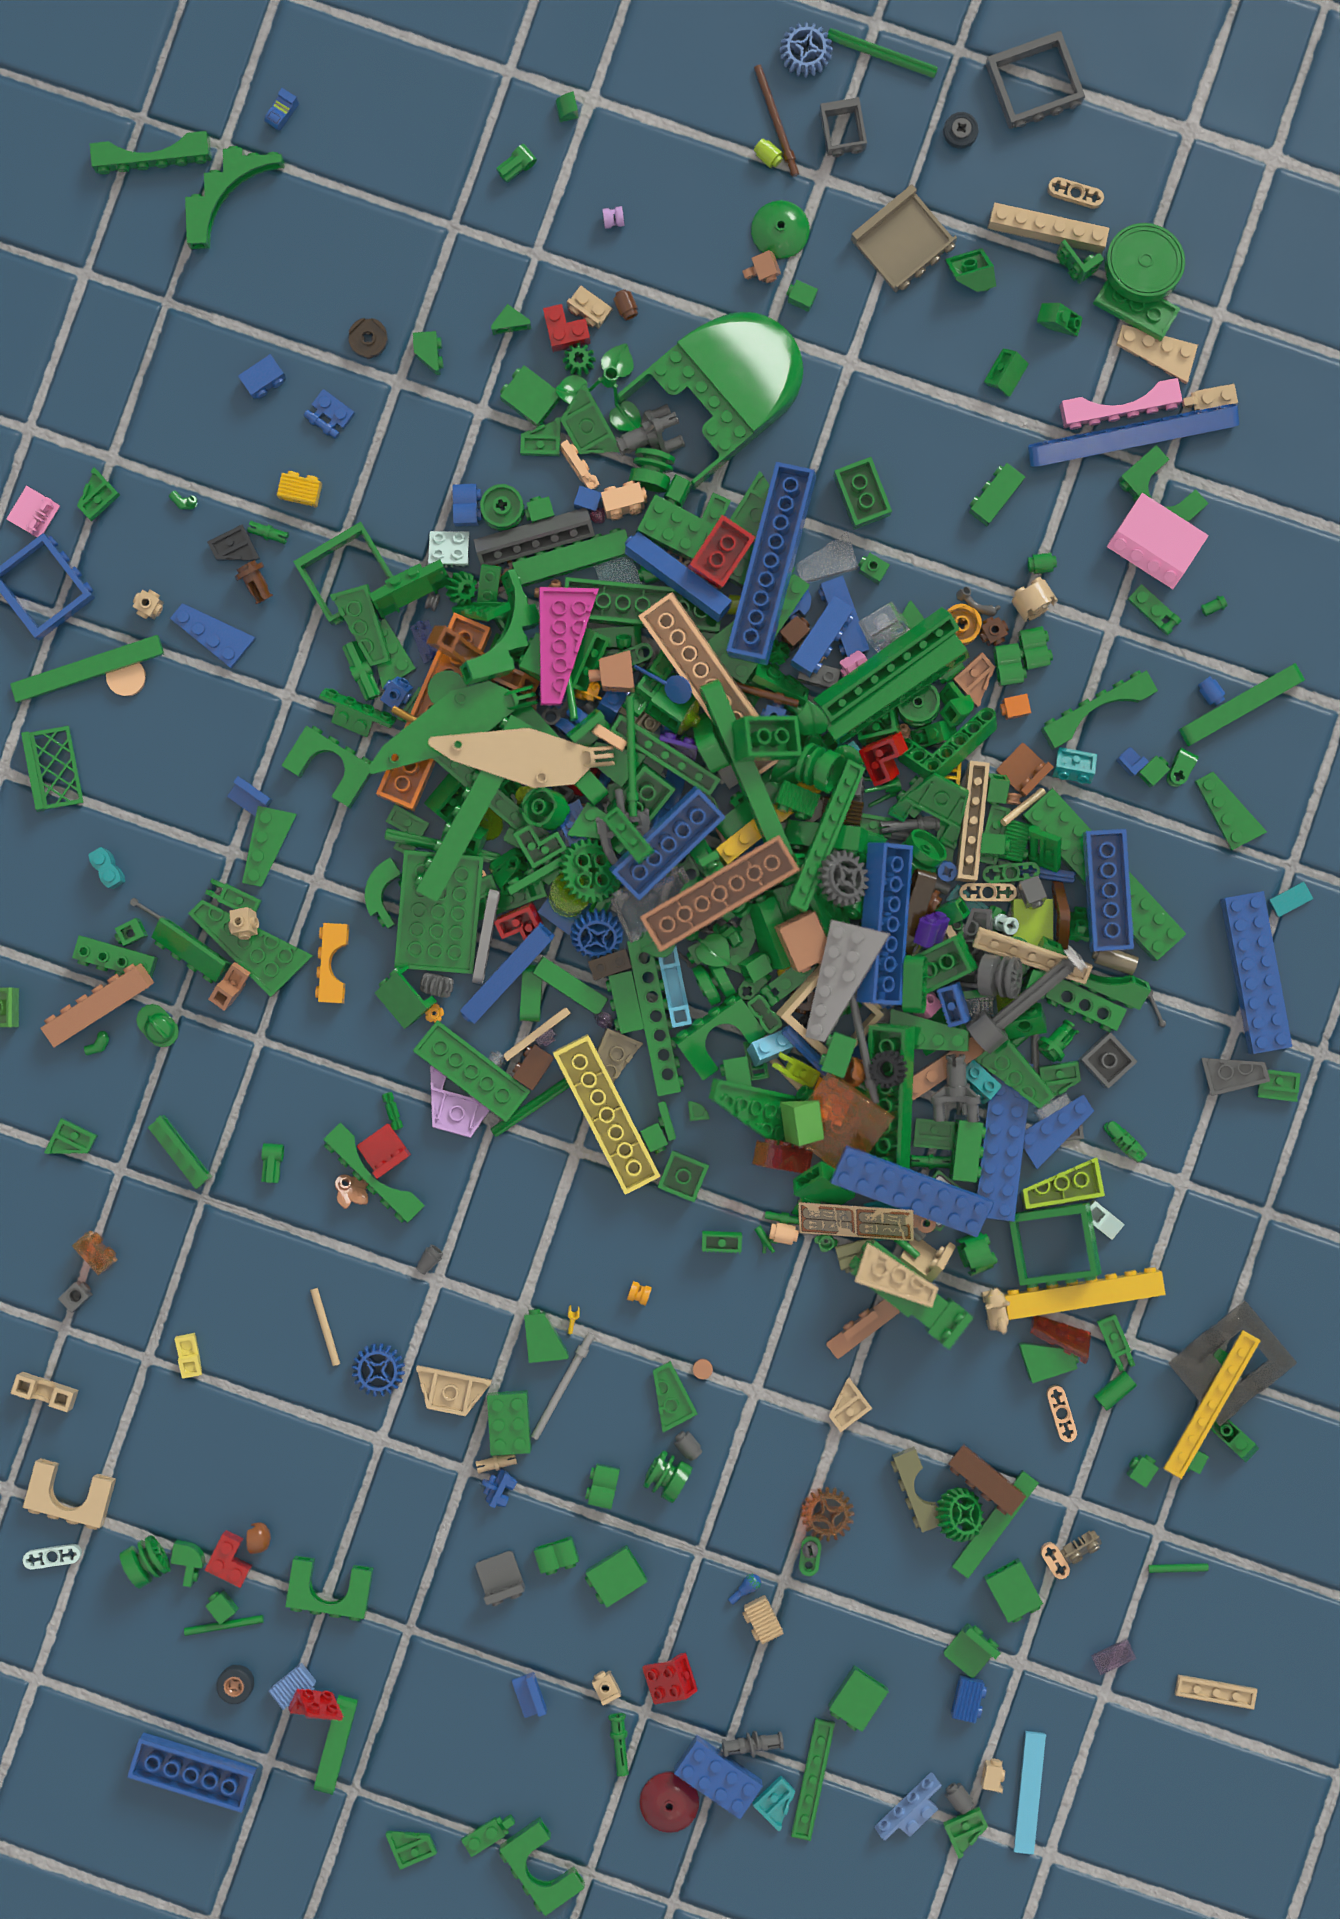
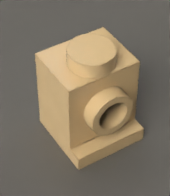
[592,1671,621,1705]
[981,1758,1005,1793]

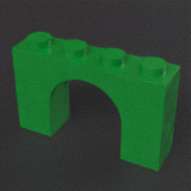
[1118,445,1209,522]
[281,726,372,809]
[673,993,767,1080]
[285,1556,374,1621]
[499,1817,585,1916]

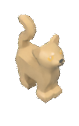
[982,1288,1010,1334]

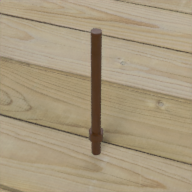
[754,65,799,177]
[736,682,799,708]

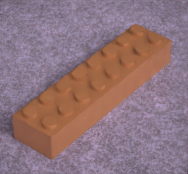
[640,835,800,952]

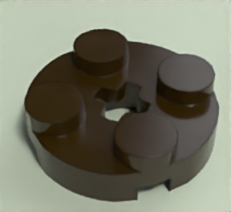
[349,318,388,359]

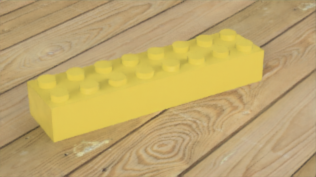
[553,1034,661,1195]

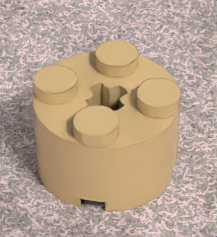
[1012,577,1058,622]

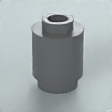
[674,1431,702,1461]
[945,1782,974,1814]

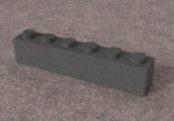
[474,508,595,565]

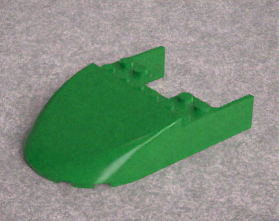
[617,312,803,490]

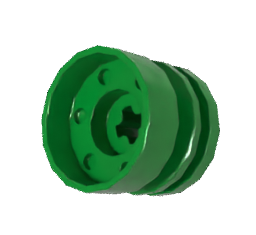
[628,448,675,493]
[795,743,845,794]
[643,1450,693,1503]
[119,1535,171,1589]

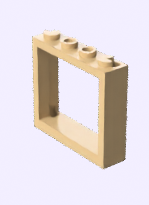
[776,964,884,1055]

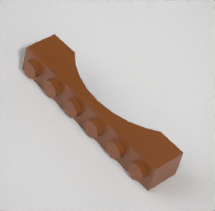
[426,625,540,699]

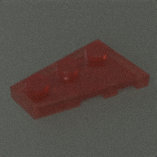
[1030,1315,1091,1364]

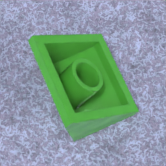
[0,987,19,1027]
[780,1100,824,1146]

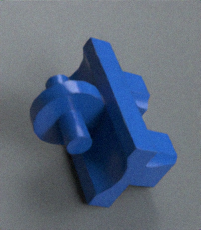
[481,1468,517,1508]

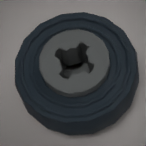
[943,112,979,149]

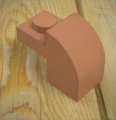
[208,962,251,1011]

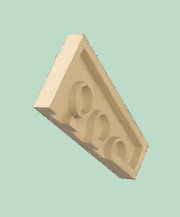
[1116,324,1198,384]

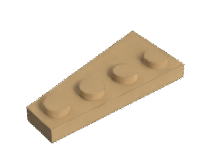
[855,1243,938,1307]

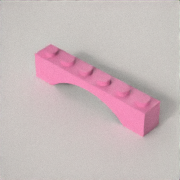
[1059,378,1182,430]

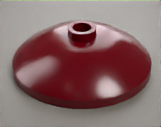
[640,1772,699,1833]

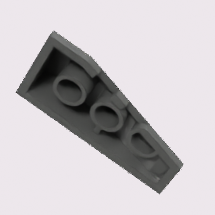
[948,908,993,988]

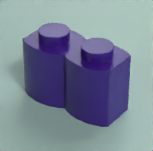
[913,911,950,947]

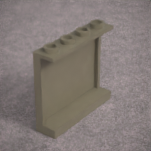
[851,184,957,293]

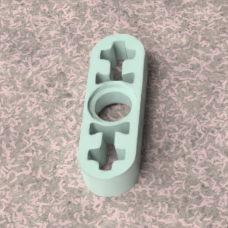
[23,1544,82,1569]

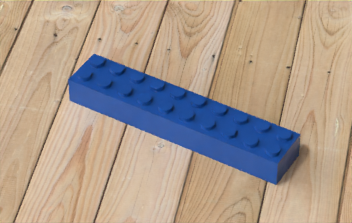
[727,462,817,665]

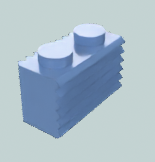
[268,1663,316,1710]

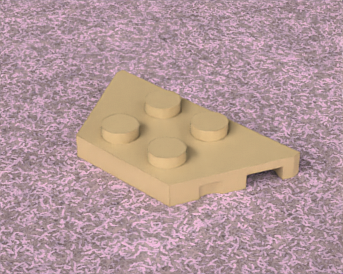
[416,1365,492,1416]

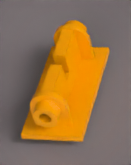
[574,681,602,702]

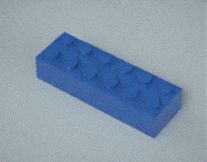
[609,786,725,900]
[1083,829,1134,952]
[127,1733,257,1813]

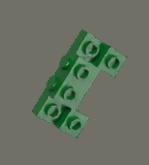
[369,559,449,619]

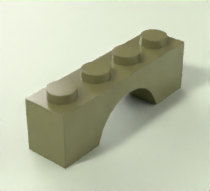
[890,1447,939,1533]

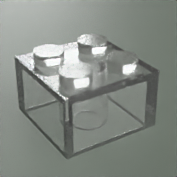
[858,602,910,652]

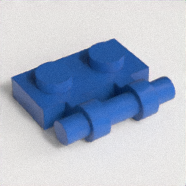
[304,389,355,439]

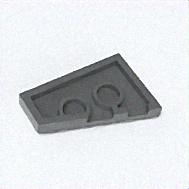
[1201,1058,1271,1096]

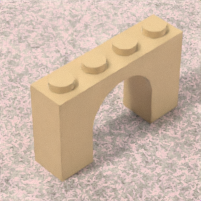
[23,1458,116,1530]

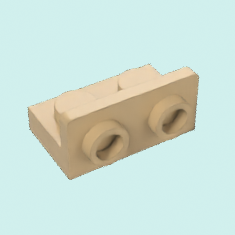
[567,286,612,329]

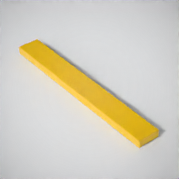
[1163,1330,1261,1479]

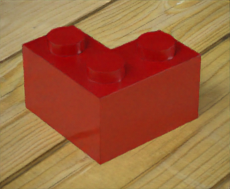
[543,304,591,352]
[859,731,908,786]
[494,902,544,940]
[205,1530,253,1588]

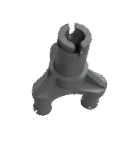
[615,404,685,456]
[930,1054,981,1122]

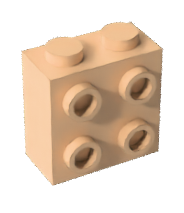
[601,481,647,520]

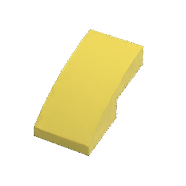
[175,1333,202,1379]

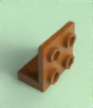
[996,743,1054,797]

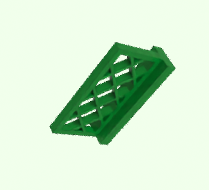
[21,726,84,812]

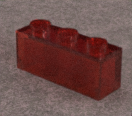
[752,1138,813,1173]

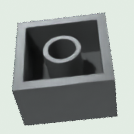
[1078,1032,1138,1089]

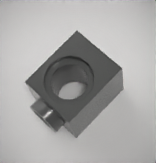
[1017,876,1047,909]
[58,1280,93,1313]

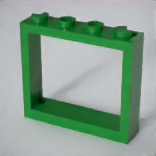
[293,522,393,625]
[1009,1202,1102,1288]

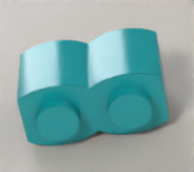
[89,847,125,889]

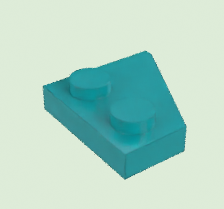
[752,1775,795,1831]

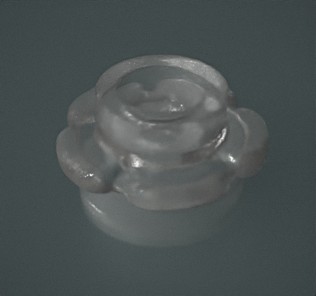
[488,1051,505,1067]

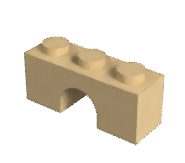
[11,1372,79,1412]

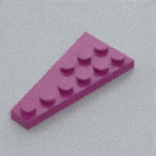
[539,587,599,706]

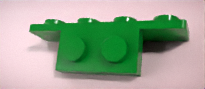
[319,688,397,737]

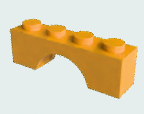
[315,923,349,1003]

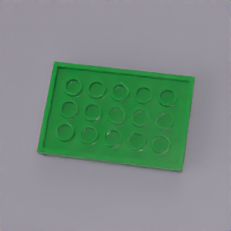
[394,849,484,974]

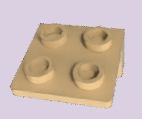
[899,1238,956,1283]

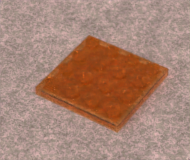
[803,1073,894,1169]

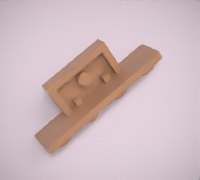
[826,1299,900,1359]

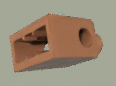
[588,651,635,692]

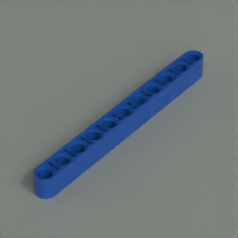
[1028,404,1239,467]

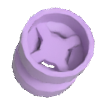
[602,206,624,229]

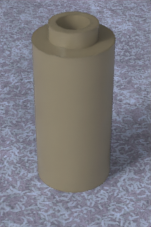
[1092,950,1139,975]

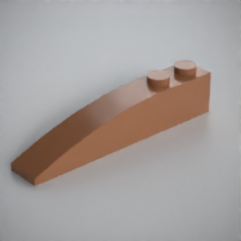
[912,1029,1005,1101]

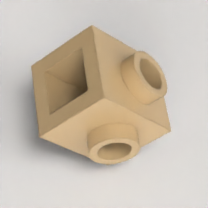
[133,590,164,620]
[228,907,259,940]

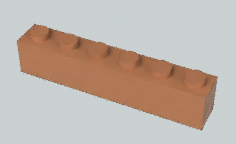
[40,963,154,1047]

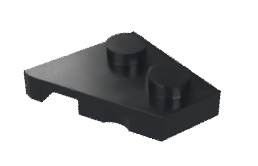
[207,524,260,560]

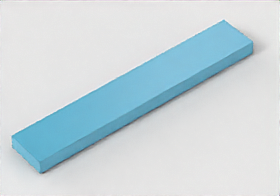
[1013,1731,1046,1854]

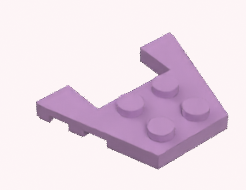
[430,1066,489,1138]

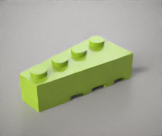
[1020,1157,1105,1211]

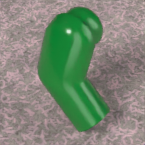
[168,490,197,510]

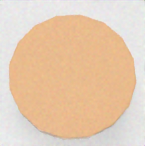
[106,663,146,696]

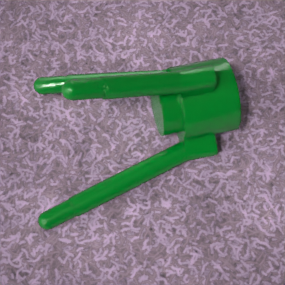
[863,776,902,807]

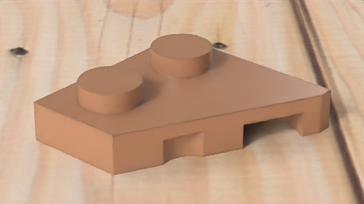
[953,652,995,707]

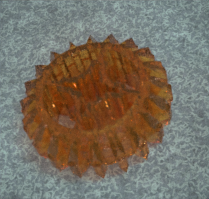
[801,1487,855,1541]

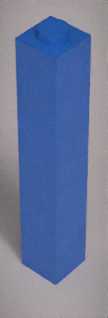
[625,532,732,622]
[460,923,555,1024]

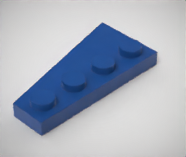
[170,603,256,669]
[1023,1094,1094,1169]

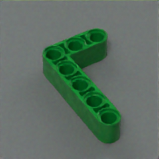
[898,708,997,779]

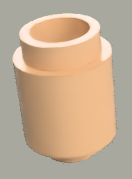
[769,1222,799,1245]

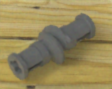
[722,1731,784,1758]

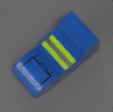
[264,88,299,131]

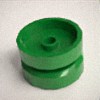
[480,484,525,532]
[897,684,940,728]
[901,829,947,875]
[692,964,736,1007]

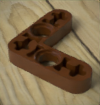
[1051,881,1070,950]

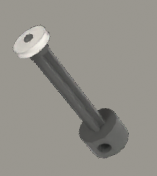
[966,945,1088,1054]

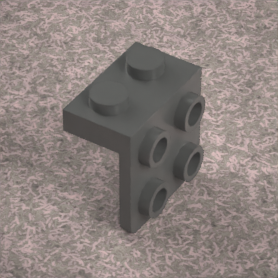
[476,1551,525,1606]

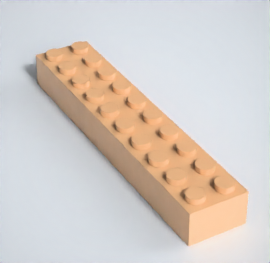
[638,592,779,774]

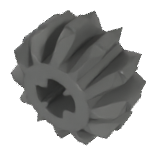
[420,973,454,998]

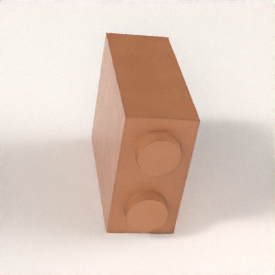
[774,910,827,973]

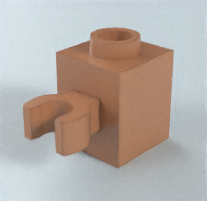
[742,250,781,283]

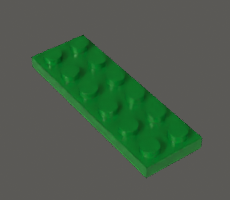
[413,1020,531,1123]

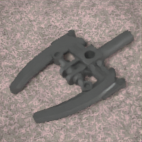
[595,789,650,865]

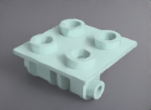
[428,531,469,567]

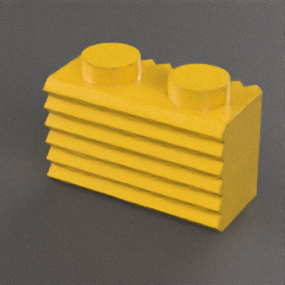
[277,471,322,507]

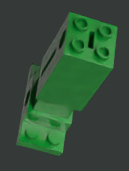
[849,1239,974,1349]

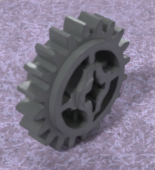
[817,850,869,907]

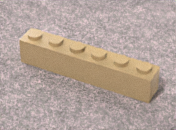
[988,203,1109,254]
[955,761,990,883]

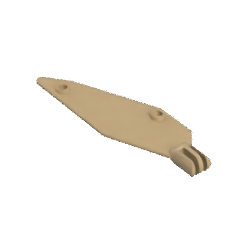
[428,728,615,788]

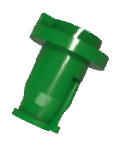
[1037,1019,1079,1062]

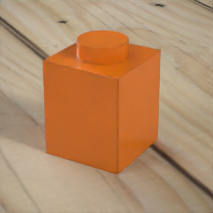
[1000,694,1031,720]

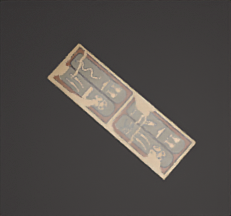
[799,1202,914,1241]

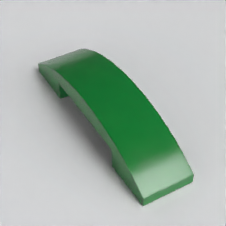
[478,878,547,921]

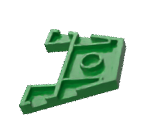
[888,772,969,849]

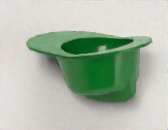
[136,1004,179,1047]

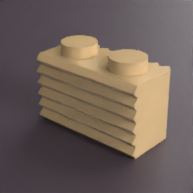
[742,1595,784,1645]

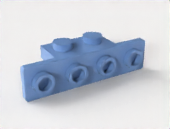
[875,1772,941,1841]

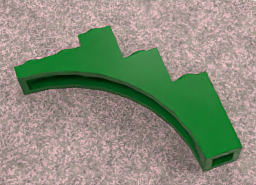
[185,146,285,249]

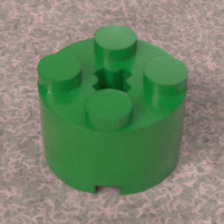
[522,787,570,831]
[956,1232,997,1276]

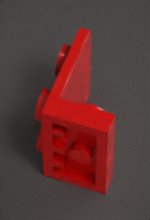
[357,1124,411,1179]
[642,1653,698,1704]
[288,1689,343,1720]

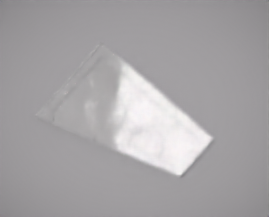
[796,531,858,583]

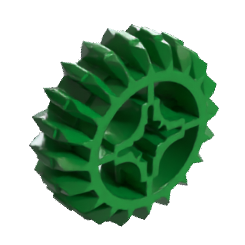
[935,1487,985,1542]

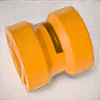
[627,1281,652,1306]

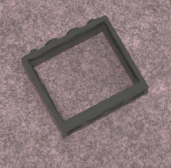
[985,31,1085,129]

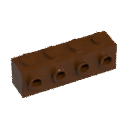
[948,1444,1026,1515]

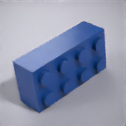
[674,1735,763,1819]

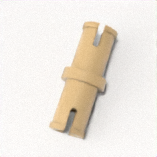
[476,1454,517,1474]

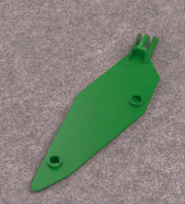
[368,681,538,774]

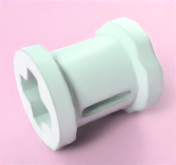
[993,914,1019,935]

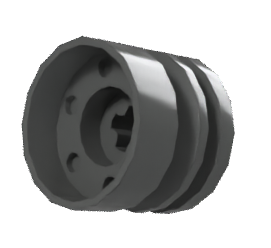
[977,954,1023,999]

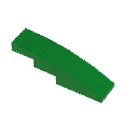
[622,649,674,718]

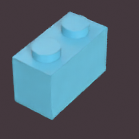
[747,1030,794,1067]

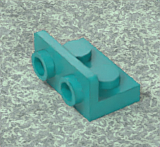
[1053,747,1097,784]
[966,1060,1002,1105]

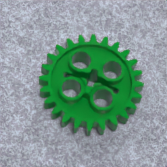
[558,838,618,904]

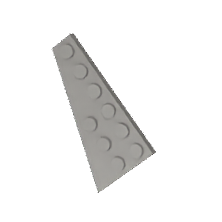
[805,920,890,1042]

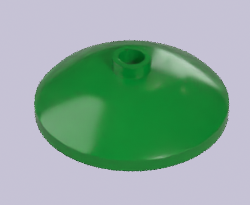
[751,200,810,259]

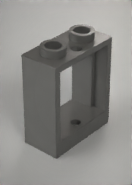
[819,97,867,157]

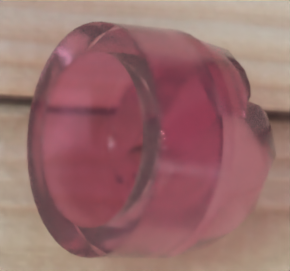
[590,508,605,524]

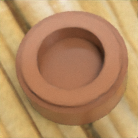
[693,1359,713,1379]

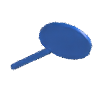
[633,665,692,704]

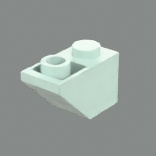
[1090,1199,1125,1240]

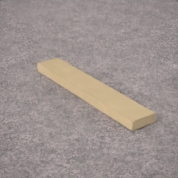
[972,927,1092,984]

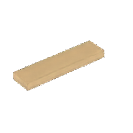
[503,1008,571,1061]
[1175,1674,1257,1709]

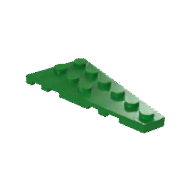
[709,1078,799,1155]

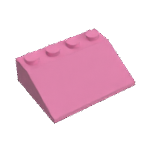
[1107,493,1209,589]

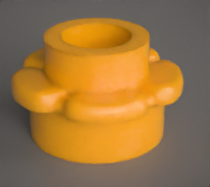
[425,1004,444,1023]

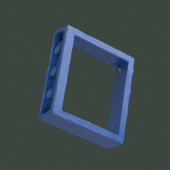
[0,533,95,641]

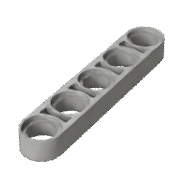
[472,889,500,984]

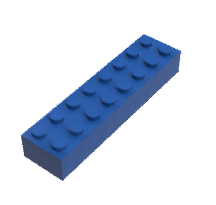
[856,842,913,1005]
[1220,891,1292,1054]

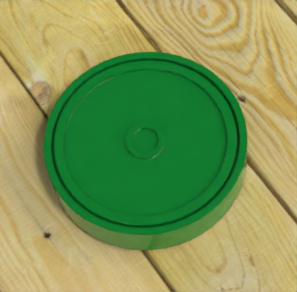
[1104,223,1185,303]

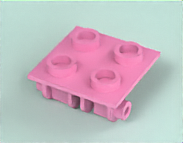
[7,486,60,537]

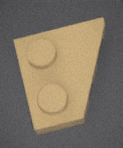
[829,1378,873,1432]

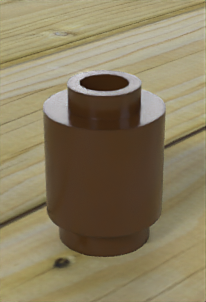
[613,289,638,321]

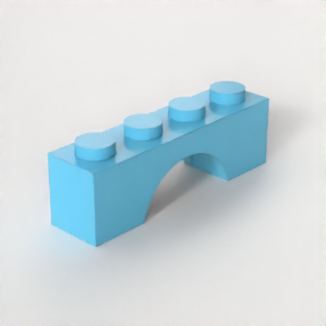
[659,946,692,1028]

